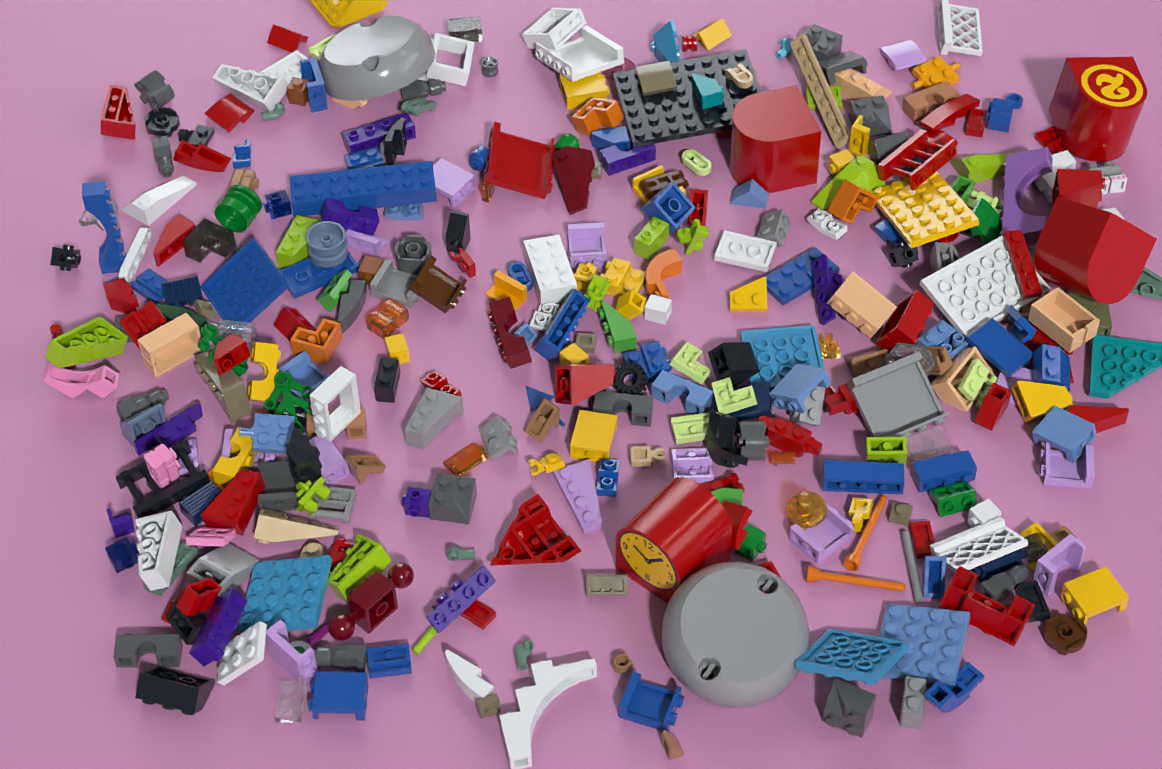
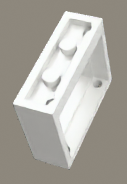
[522,8,586,50]
[426,33,475,86]
[309,366,361,442]

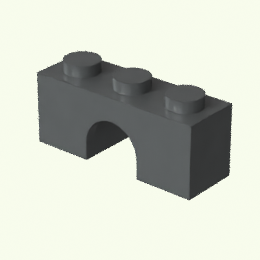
[593,391,654,427]
[113,633,183,668]

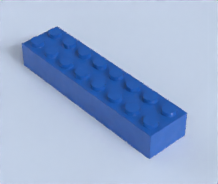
[289,161,437,217]

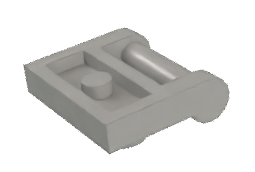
[310,486,357,523]

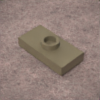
[586,574,628,596]

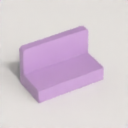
[346,229,387,256]

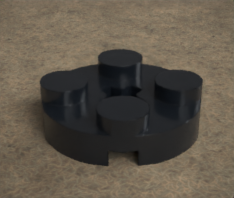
[145,107,180,137]

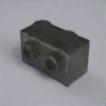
[447,16,483,42]

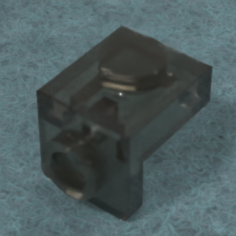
[1022,532,1048,563]

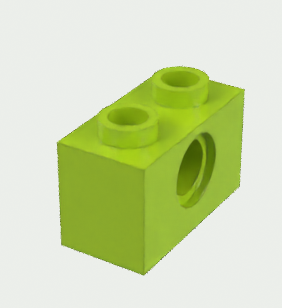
[634,217,669,261]
[865,437,907,466]

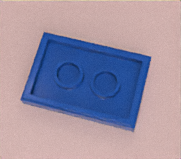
[967,318,1033,378]

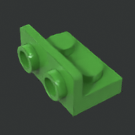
[317,270,352,312]

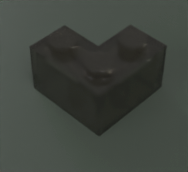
[182,219,237,263]

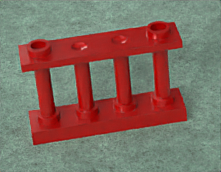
[878,129,957,191]

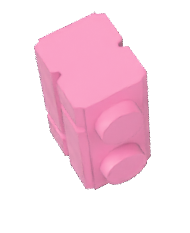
[144,444,180,488]

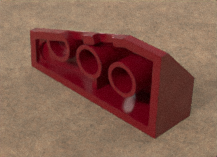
[552,146,595,215]

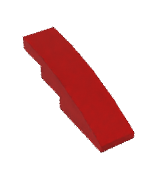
[919,94,981,131]

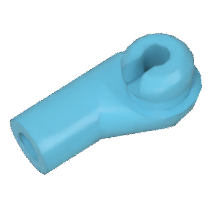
[776,38,792,59]

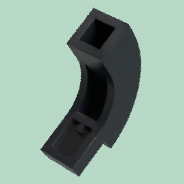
[706,411,749,468]

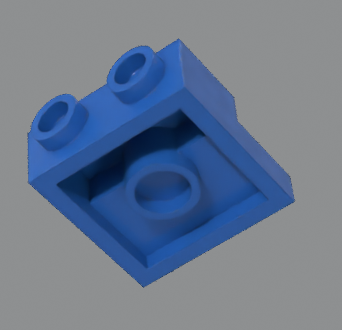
[622,341,672,385]

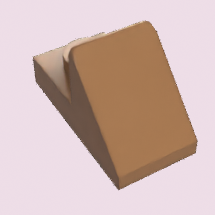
[524,398,560,442]
[345,455,386,485]

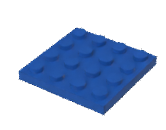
[200,237,290,335]

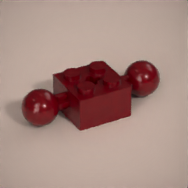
[328,562,414,641]

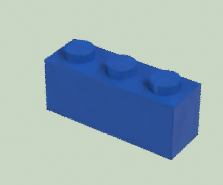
[910,450,977,493]

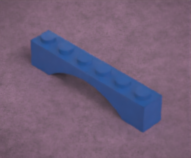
[82,181,126,274]

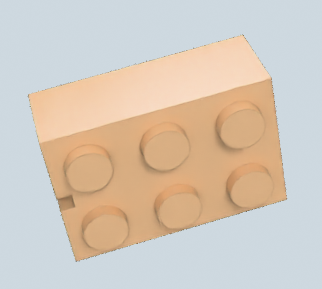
[1028,287,1100,353]
[138,313,202,378]

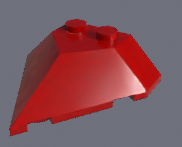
[490,494,581,566]

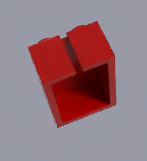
[876,290,934,357]

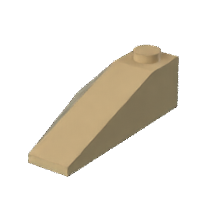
[254,508,339,544]

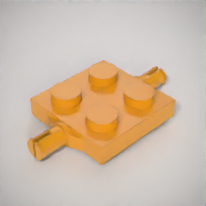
[911,56,961,90]

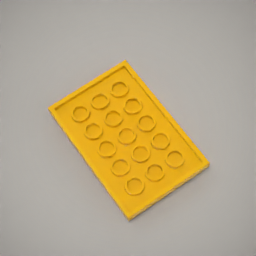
[870,172,979,248]

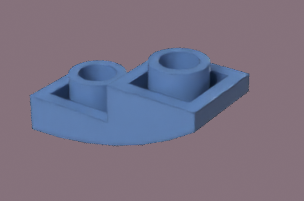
[384,203,424,220]

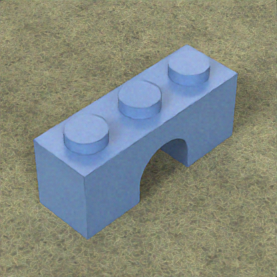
[651,370,714,415]

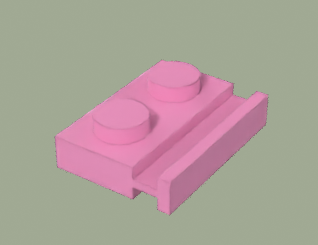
[186,527,236,547]

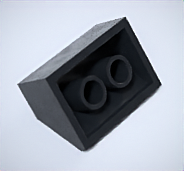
[135,665,215,715]

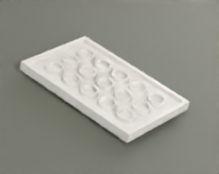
[919,236,1051,337]

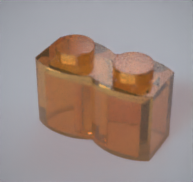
[366,299,409,339]

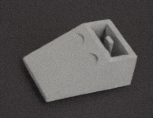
[186,543,260,597]

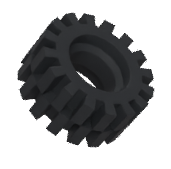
[613,361,649,395]

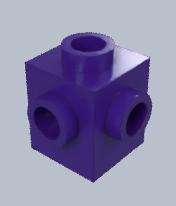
[401,487,432,518]

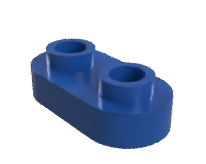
[508,262,533,292]

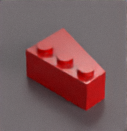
[100,85,135,140]
[201,469,266,536]

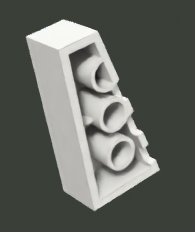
[212,64,289,112]
[135,510,183,591]

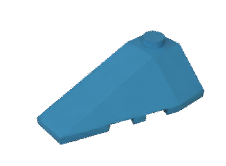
[651,20,681,63]

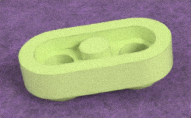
[682,149,712,176]

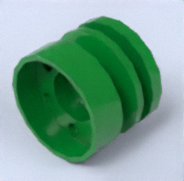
[214,185,262,233]

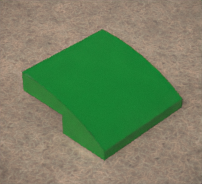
[970,198,1002,245]

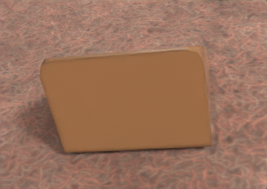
[662,730,684,760]

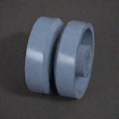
[306,221,348,268]

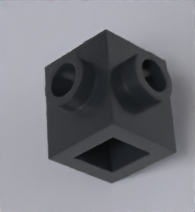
[887,240,919,268]
[50,244,81,271]

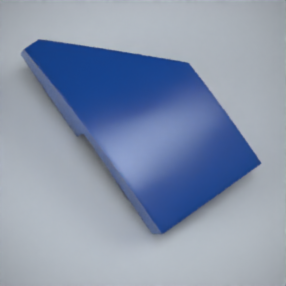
[232,139,251,168]

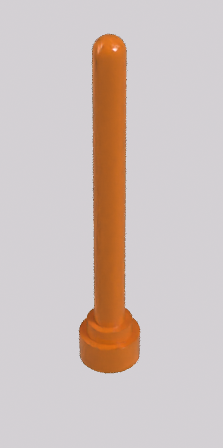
[843,496,887,571]
[806,566,906,591]

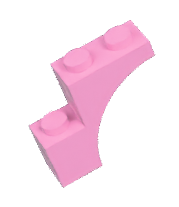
[42,363,120,399]

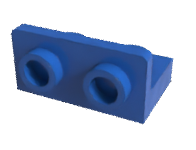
[1006,305,1037,344]

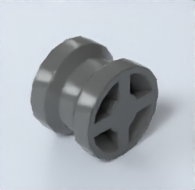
[481,56,498,77]

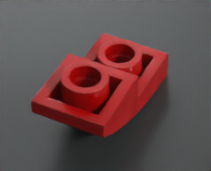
[420,370,462,397]

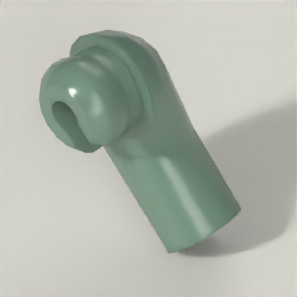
[447,547,475,561]
[514,640,534,670]

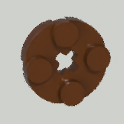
[1044,614,1087,655]

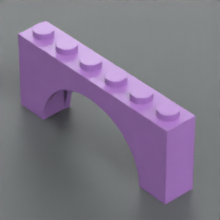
[1000,147,1053,245]

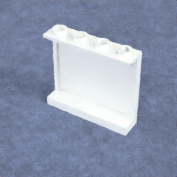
[535,25,624,82]

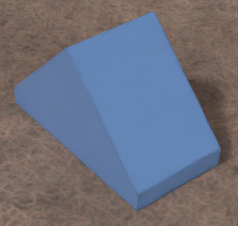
[731,179,769,209]

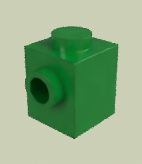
[735,525,767,562]

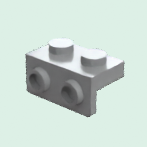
[756,209,791,247]
[790,386,825,426]
[479,416,519,460]

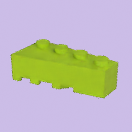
[45,316,128,369]

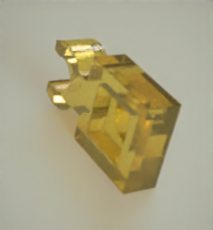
[818,333,841,359]

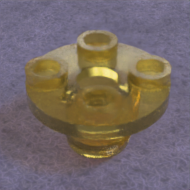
[786,491,827,530]

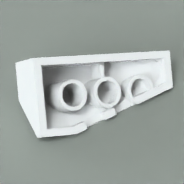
[122,176,197,226]

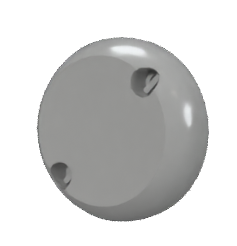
[319,16,435,101]
[662,561,809,708]

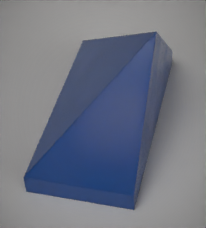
[922,556,946,598]

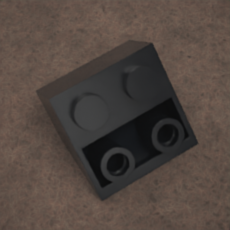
[708,342,760,387]
[287,427,322,484]

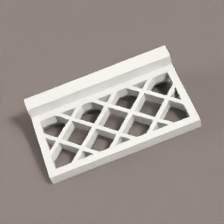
[937,0,983,56]
[930,517,1028,573]

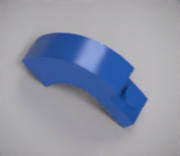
[924,662,984,713]

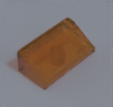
[443,442,488,476]

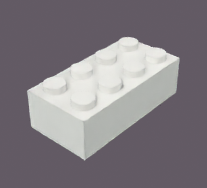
[524,234,577,305]

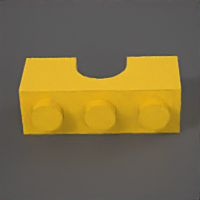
[247,342,281,403]
[212,427,260,486]

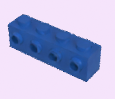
[534,289,590,361]
[822,460,905,495]

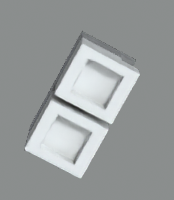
[1087,161,1127,195]

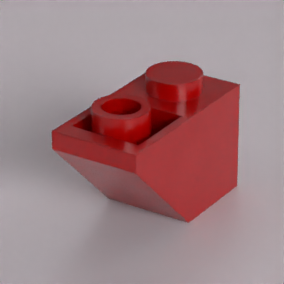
[103,278,139,314]
[213,333,251,376]
[974,383,1012,431]

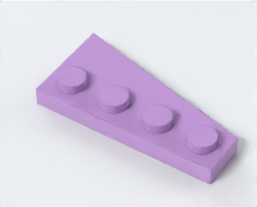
[553,459,602,534]

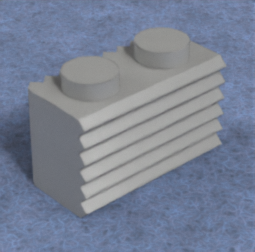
[899,676,927,729]

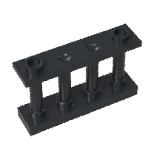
[115,440,210,518]

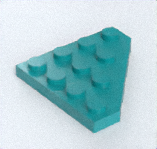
[1089,335,1162,399]

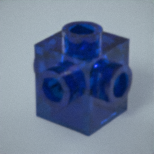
[263,190,292,219]
[105,537,139,573]

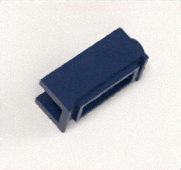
[971,542,1027,583]

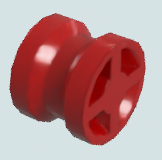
[682,34,697,52]

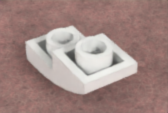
[807,209,847,240]
[530,302,560,331]

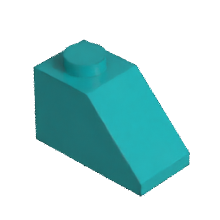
[691,73,725,109]

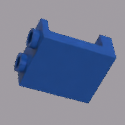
[299,57,328,113]
[309,672,369,721]
[619,672,684,731]

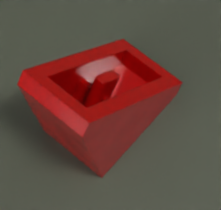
[687,189,708,226]

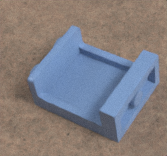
[279,351,332,402]
[769,364,832,413]
[1032,406,1096,463]

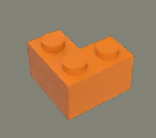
[571,97,624,136]
[827,179,880,224]
[290,318,343,365]

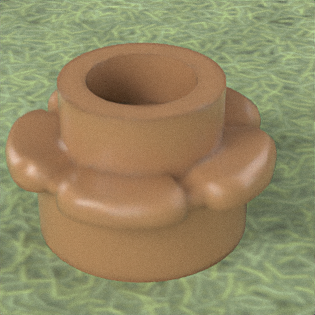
[612,654,632,674]

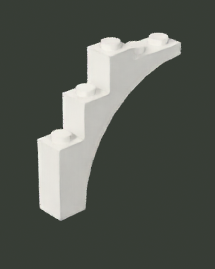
[499,658,597,769]

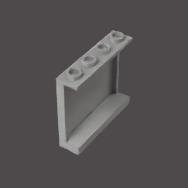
[847,351,950,438]

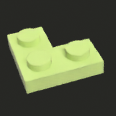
[670,342,712,384]
[712,377,757,414]

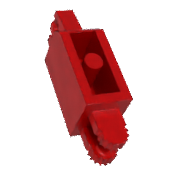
[758,416,822,458]

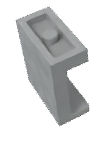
[370,259,420,308]

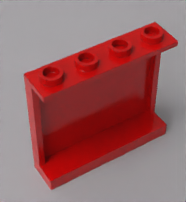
[484,121,556,200]

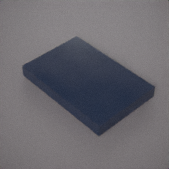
[713,381,772,421]

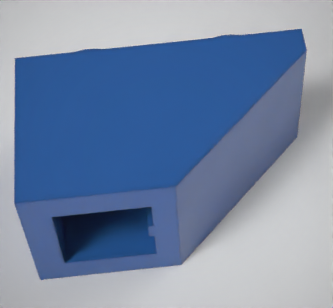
[592,126,630,151]

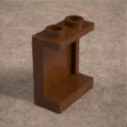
[409,255,467,314]

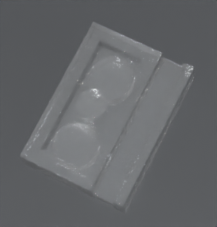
[217,319,258,346]

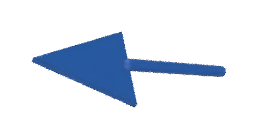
[526,386,565,426]

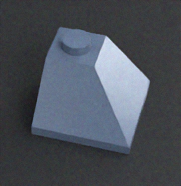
[120,404,166,449]

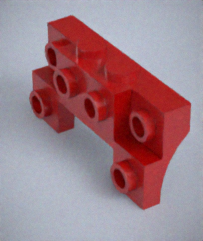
[823,366,882,415]
[939,566,1035,646]

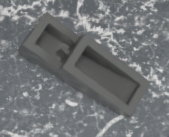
[338,280,367,334]

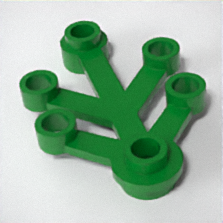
[197,324,249,376]
[264,372,313,433]

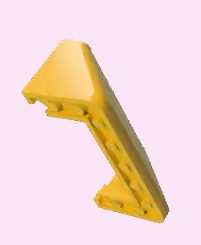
[309,0,389,29]

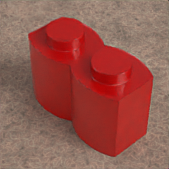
[176,578,222,616]

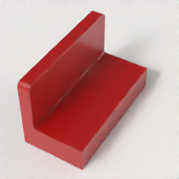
[267,24,308,53]
[274,307,317,341]

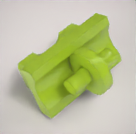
[677,219,709,255]
[584,274,611,312]
[295,477,331,515]

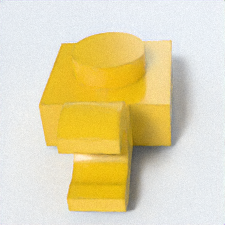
[527,453,565,476]
[849,497,873,532]

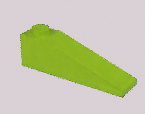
[950,153,1015,184]
[811,154,886,212]

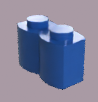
[985,98,1014,132]

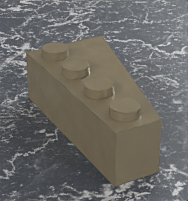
[194,348,252,423]

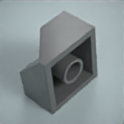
[805,24,843,60]
[849,96,892,137]
[428,473,477,524]
[822,679,876,738]

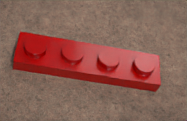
[1002,230,1043,298]

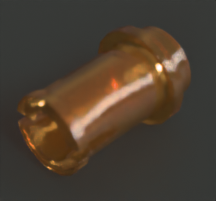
[770,450,795,466]

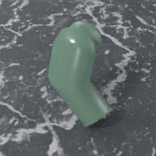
[262,103,285,121]

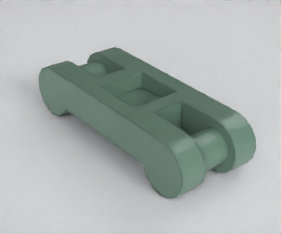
[401,97,437,116]

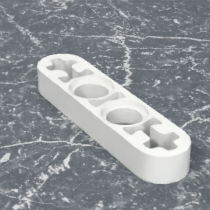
[119,227,152,283]

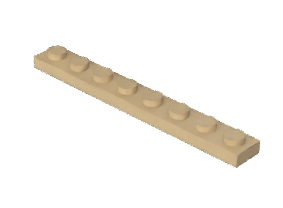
[790,33,851,149]

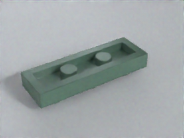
[143,543,199,596]

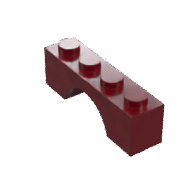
[487,296,532,369]

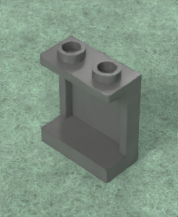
[818,50,867,85]
[258,460,300,511]

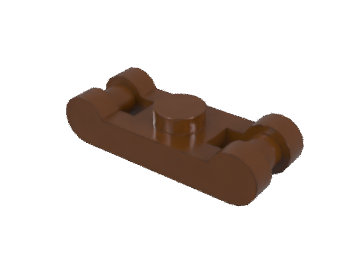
[640,170,689,199]

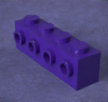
[343,113,416,154]
[189,588,247,667]

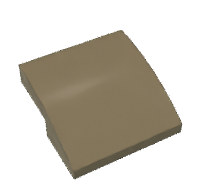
[635,61,677,96]

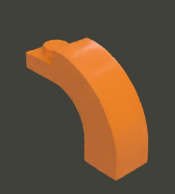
[645,248,682,299]

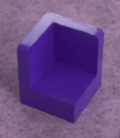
[106,508,135,538]

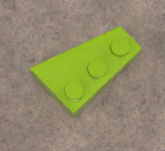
[276,215,322,268]
[327,534,392,603]

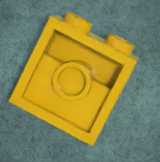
[600,257,646,298]

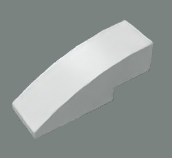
[445,649,494,704]

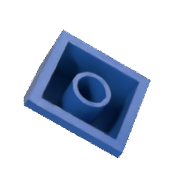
[642,181,696,233]
[1033,344,1070,392]

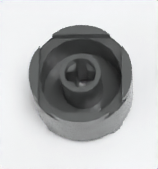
[134,70,175,112]
[394,234,432,276]
[734,421,769,461]

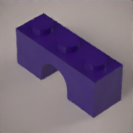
[599,141,656,176]
[320,198,379,236]

